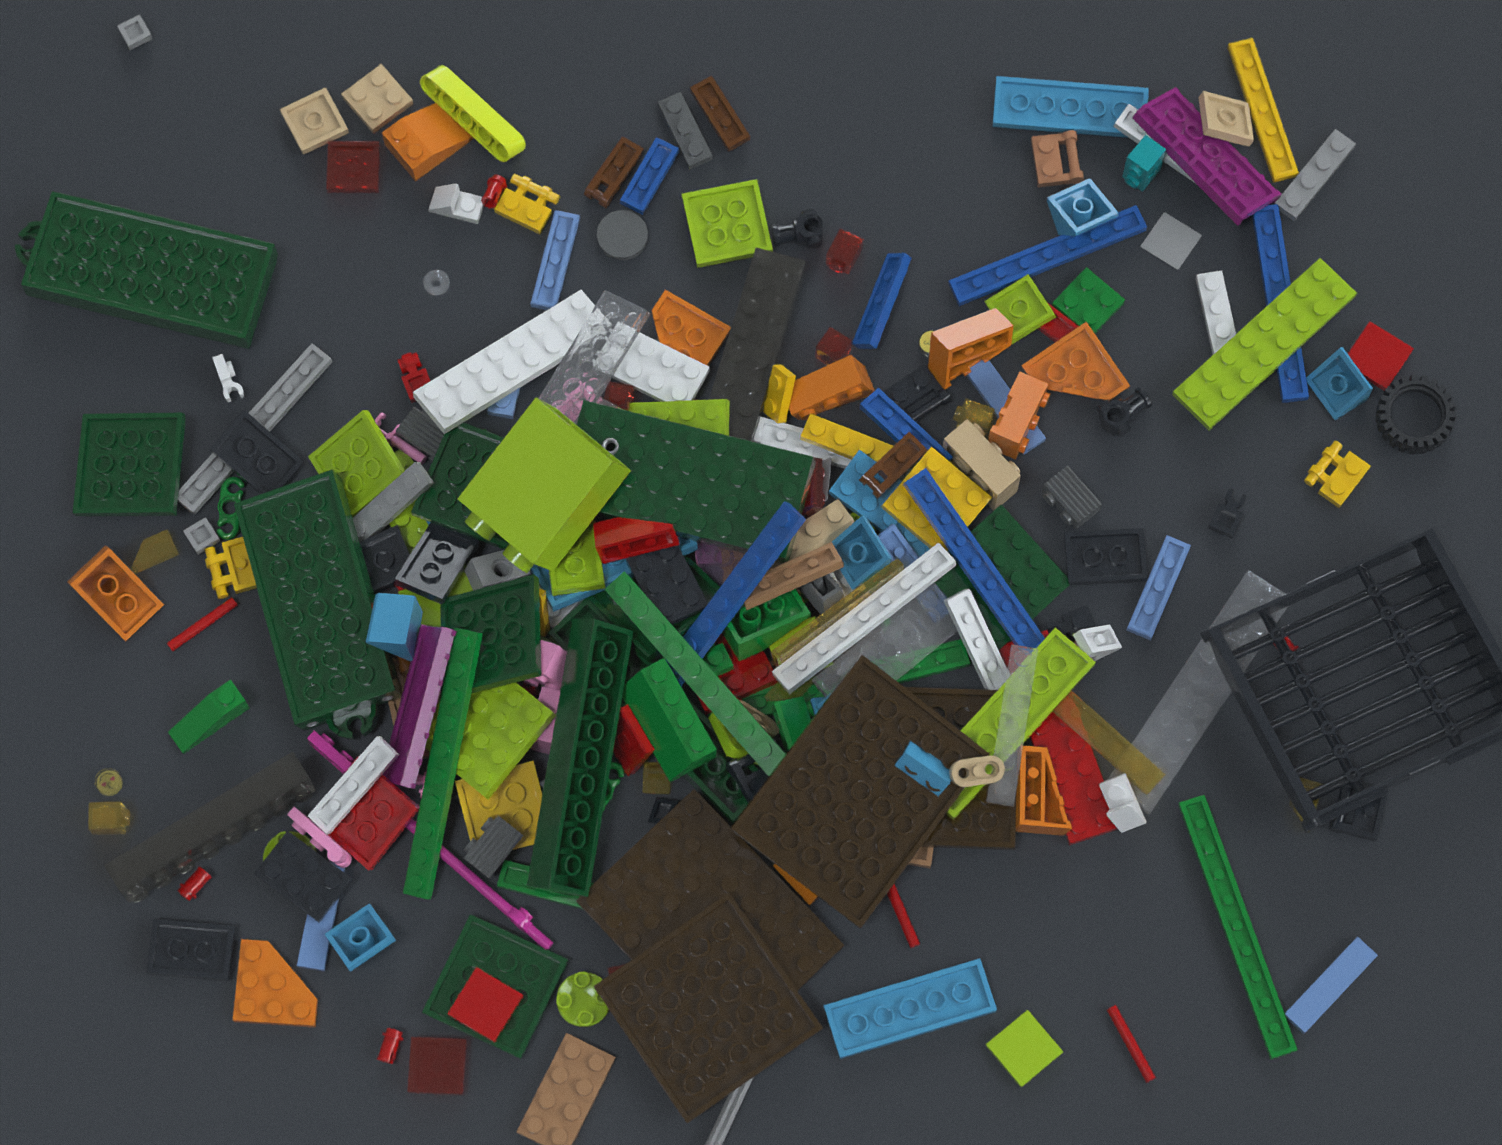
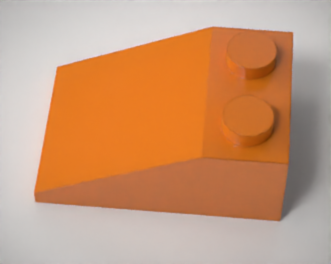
[382,103,474,182]
[67,545,164,641]

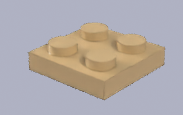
[342,64,413,134]
[280,87,349,155]
[1199,91,1254,147]

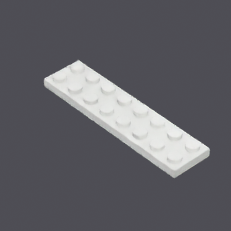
[413,290,612,434]

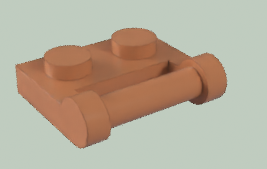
[1031,130,1084,188]

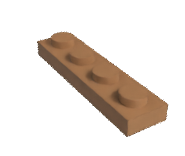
[744,542,844,610]

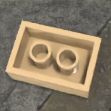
[943,419,1021,511]

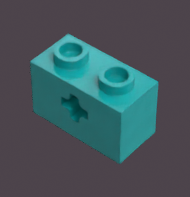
[1122,135,1166,192]

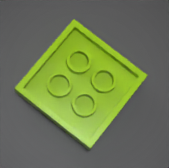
[682,179,773,268]
[308,410,405,517]

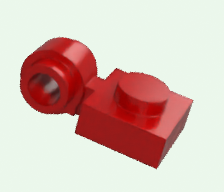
[397,352,431,403]

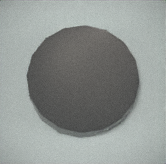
[597,210,648,261]

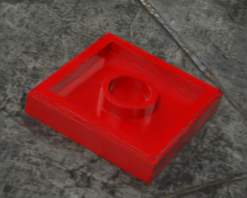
[1348,321,1414,391]
[613,705,655,776]
[447,967,523,1043]

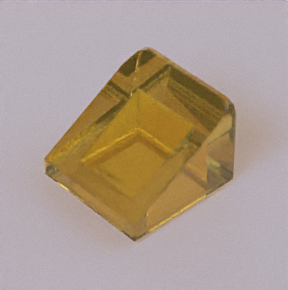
[643,762,670,794]

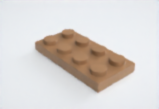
[517,1033,616,1145]

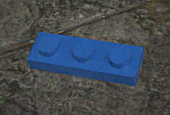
[620,137,679,215]

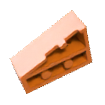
[928,308,1014,389]
[789,355,875,420]
[988,372,1050,460]
[1016,745,1072,836]

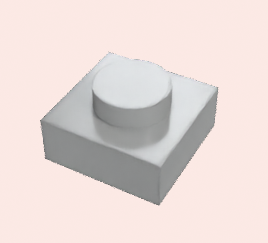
[117,15,153,50]
[183,517,220,555]

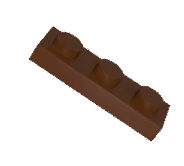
[690,76,750,152]

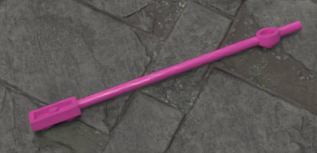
[307,731,554,950]

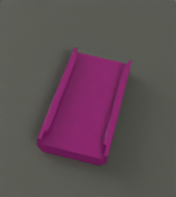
[1132,87,1281,226]
[383,624,456,789]

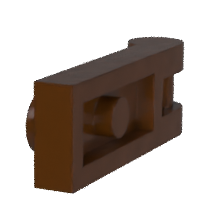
[584,136,644,208]
[859,432,927,499]

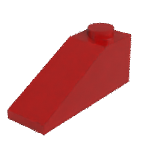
[593,517,680,564]

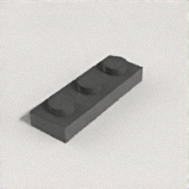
[658,92,713,170]

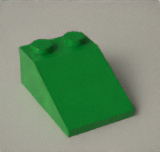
[722,589,810,661]

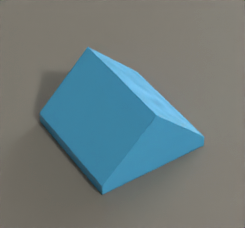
[1047,178,1119,236]
[1306,347,1373,420]
[832,516,892,590]
[366,593,423,661]
[895,741,951,796]
[325,903,396,972]

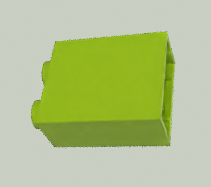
[458,398,631,573]

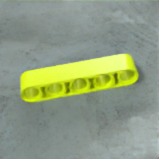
[420,65,526,162]

